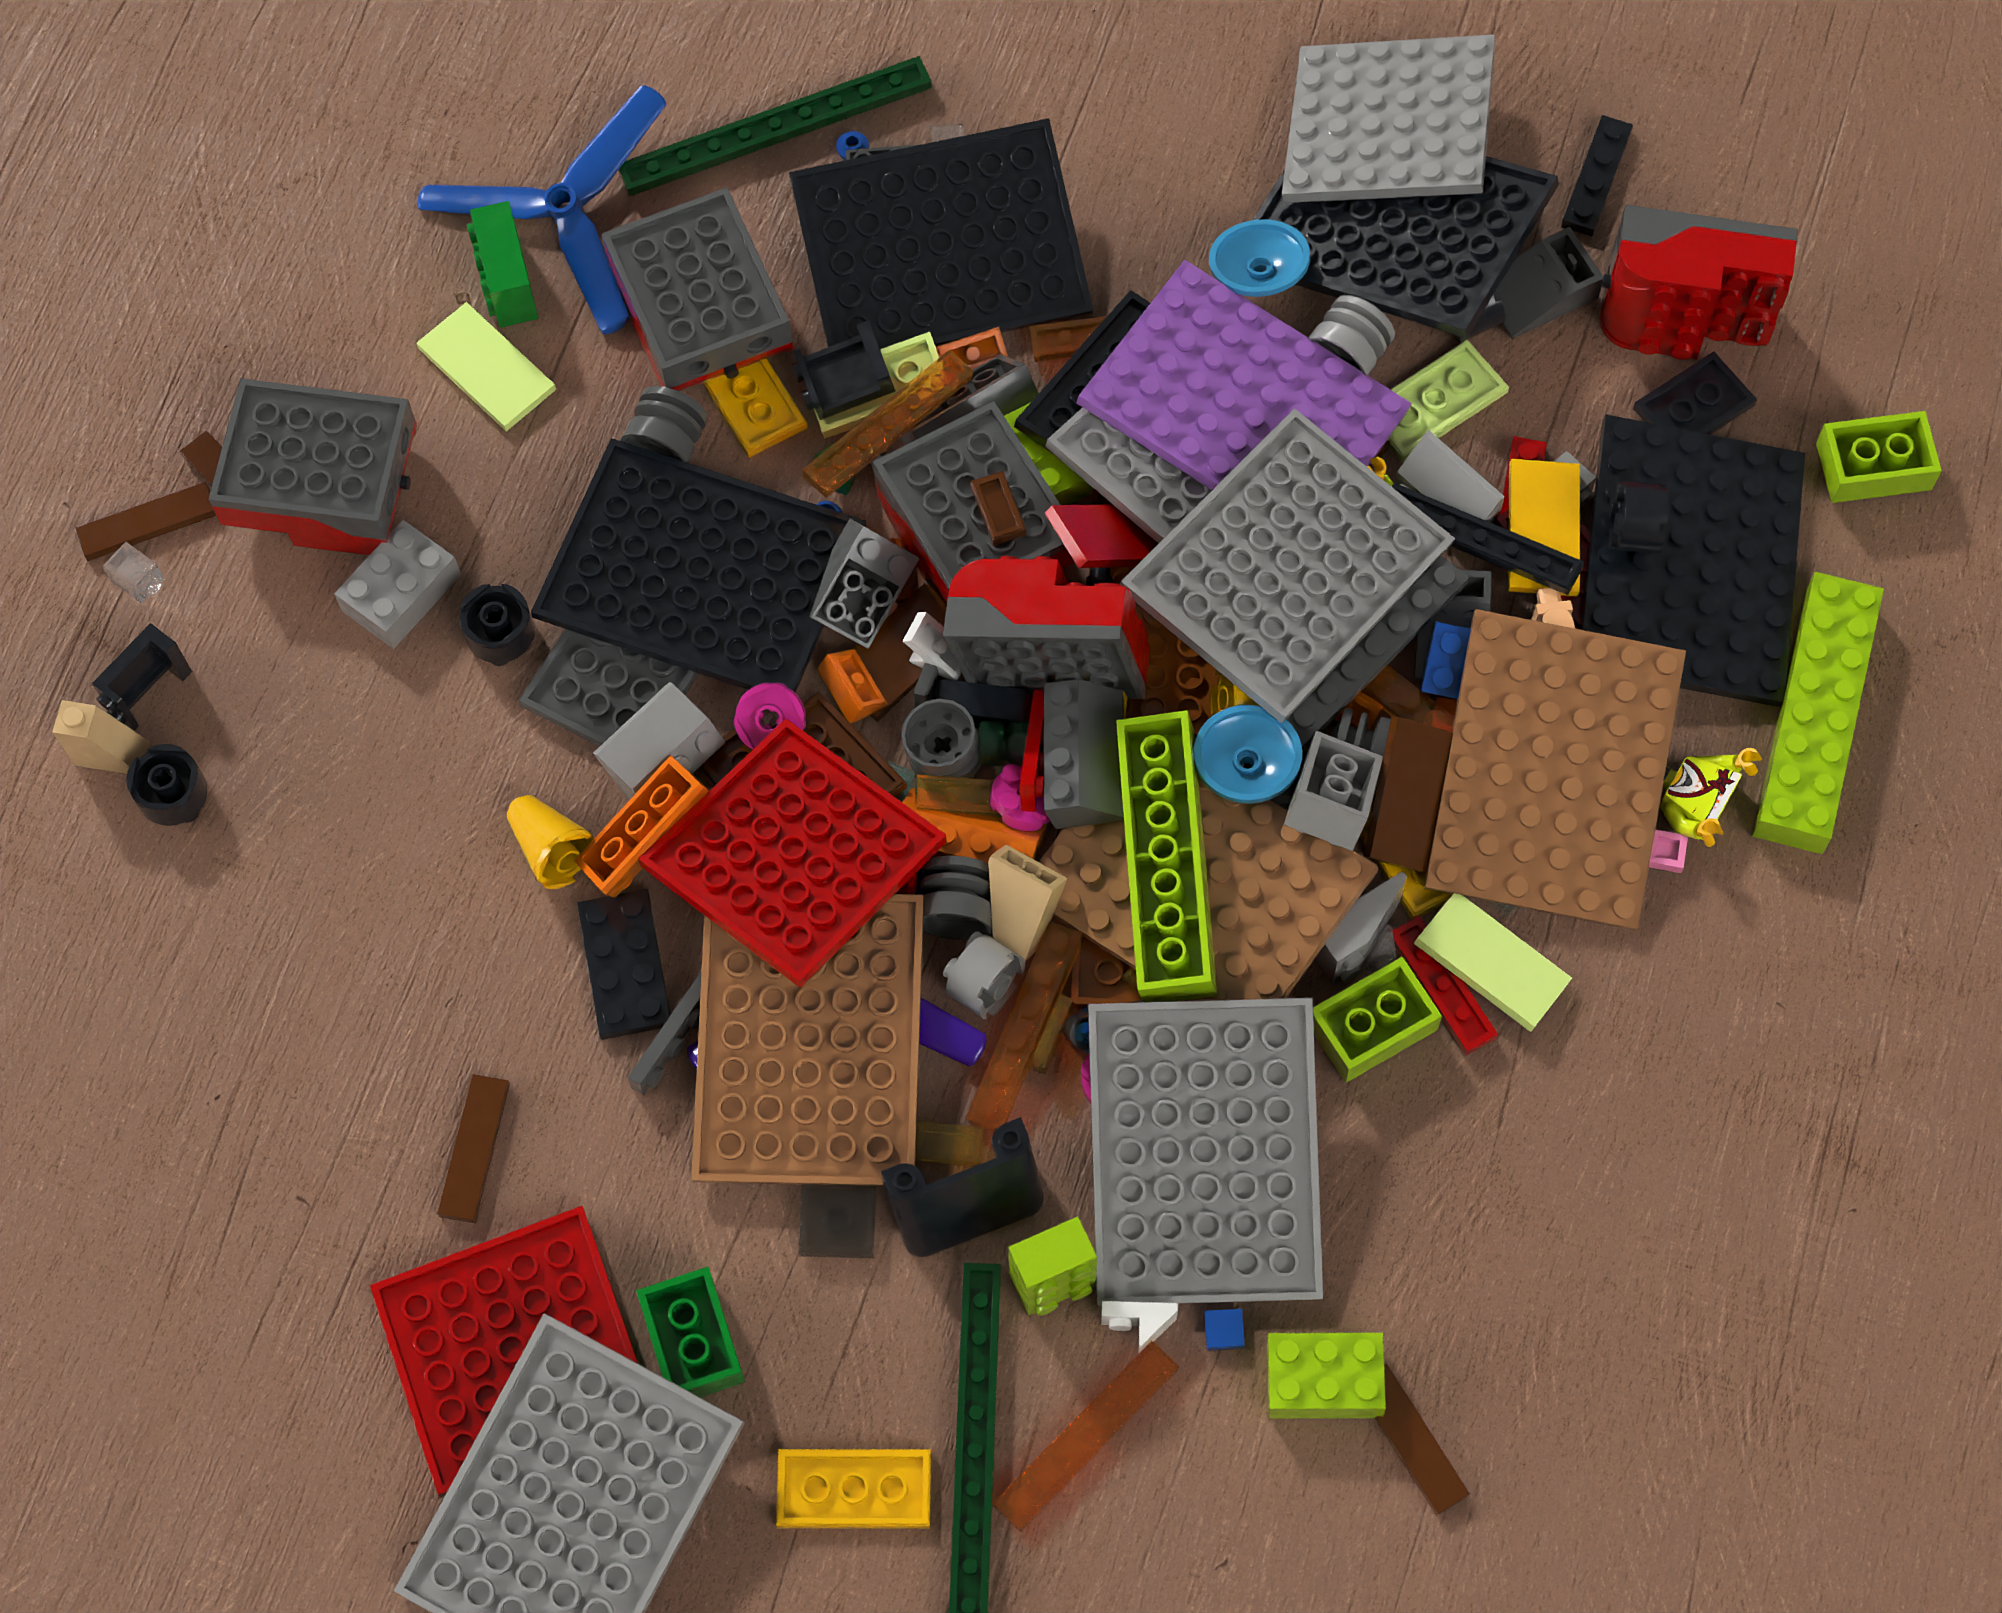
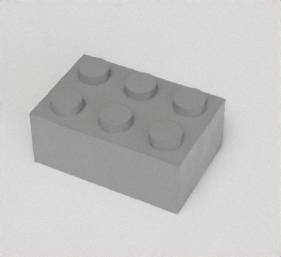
[334,520,461,649]
[1284,731,1383,851]

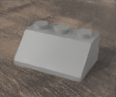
[1395,430,1505,524]
[593,682,725,801]

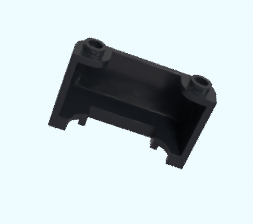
[881,1117,1044,1257]

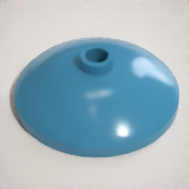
[1209,219,1310,297]
[1194,705,1302,803]

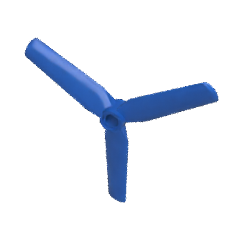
[417,85,666,335]

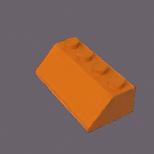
[574,755,710,898]
[902,788,1047,863]

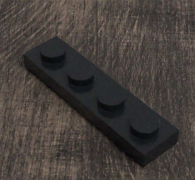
[1561,115,1633,237]

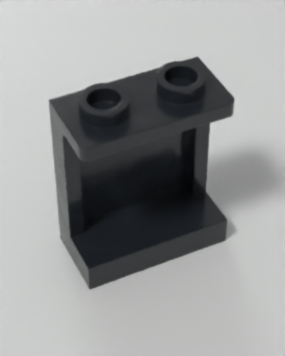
[792,320,896,420]
[92,623,192,731]

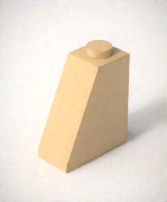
[52,700,152,774]
[988,844,1068,960]

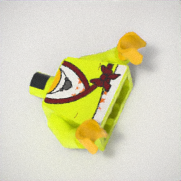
[1659,748,1762,847]

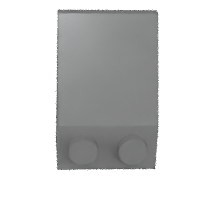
[1314,871,1407,985]

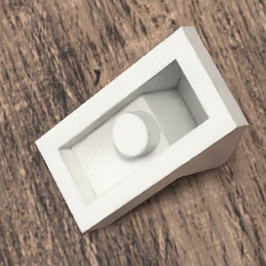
[903,612,961,681]
[1101,1301,1178,1355]

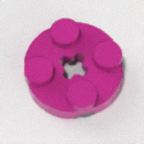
[734,683,806,749]
[989,764,1052,831]

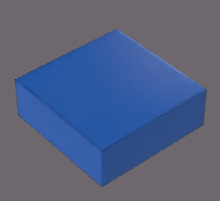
[1204,1309,1245,1351]

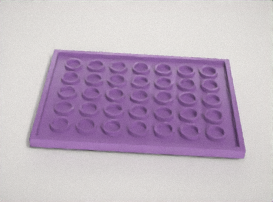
[1076,260,1412,490]

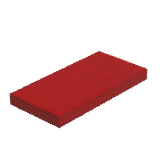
[1045,505,1159,568]

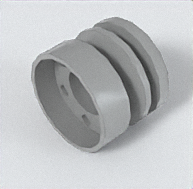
[1309,295,1395,376]

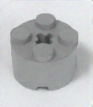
[943,931,1025,1019]

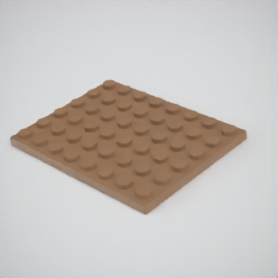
[1423,609,1686,931]
[1039,775,1378,1001]
[692,894,924,1187]

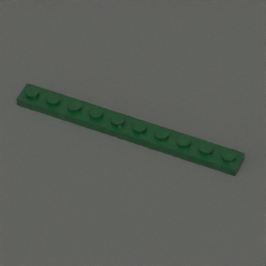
[618,56,932,197]
[949,1263,1001,1613]

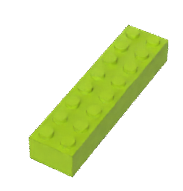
[1752,572,1884,854]
[1116,710,1218,1003]

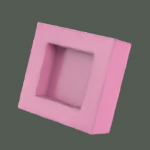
[1649,829,1688,873]

